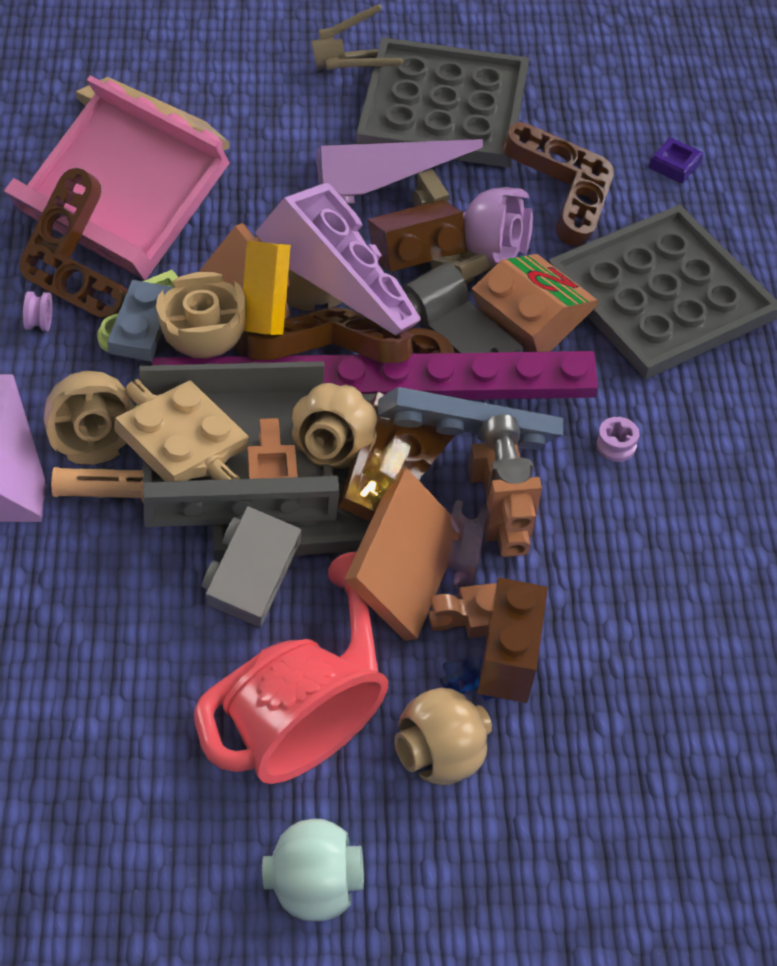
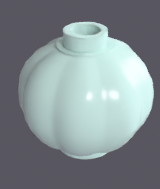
[262,819,364,922]

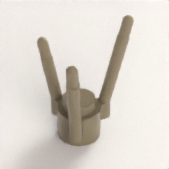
[311,4,404,71]

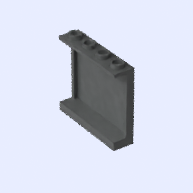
[140,361,339,527]

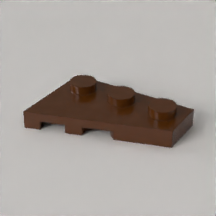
[338,392,455,522]

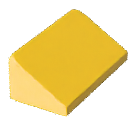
[243,241,291,335]

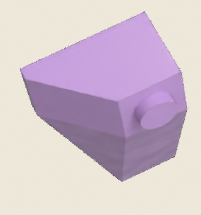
[315,139,483,204]
[255,182,421,335]
[0,374,46,522]

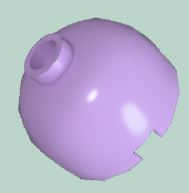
[463,187,533,269]

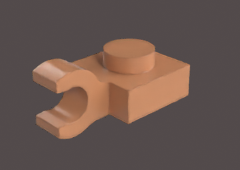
[247,418,298,479]
[427,583,497,638]

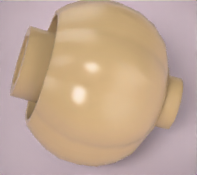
[291,383,377,469]
[394,688,492,785]

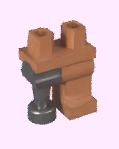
[467,414,542,557]

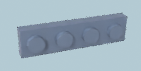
[378,387,564,449]

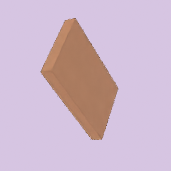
[344,467,463,641]

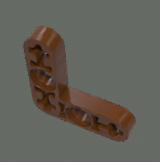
[502,122,614,246]
[19,168,128,319]
[246,308,411,363]

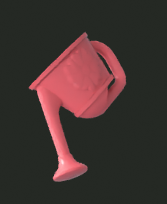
[194,552,389,784]

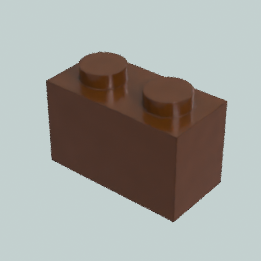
[367,200,467,272]
[477,577,548,703]

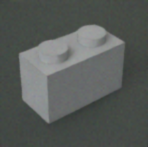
[202,506,301,628]

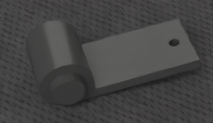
[402,262,523,353]

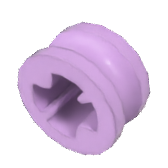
[23,291,53,331]
[596,417,639,462]

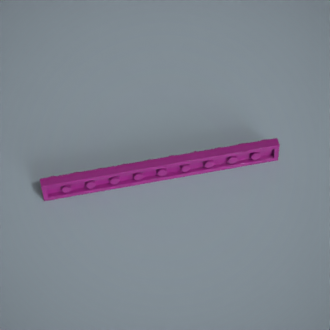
[152,351,598,400]

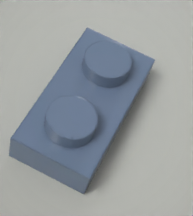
[107,280,174,362]

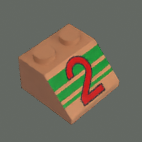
[472,254,599,352]

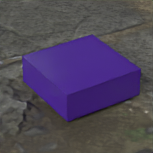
[649,137,703,184]

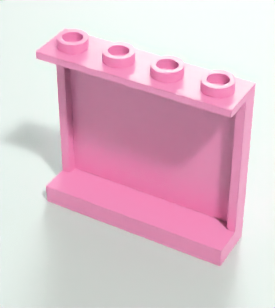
[4,75,230,281]

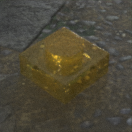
[360,437,411,504]

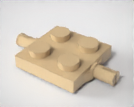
[114,379,249,482]

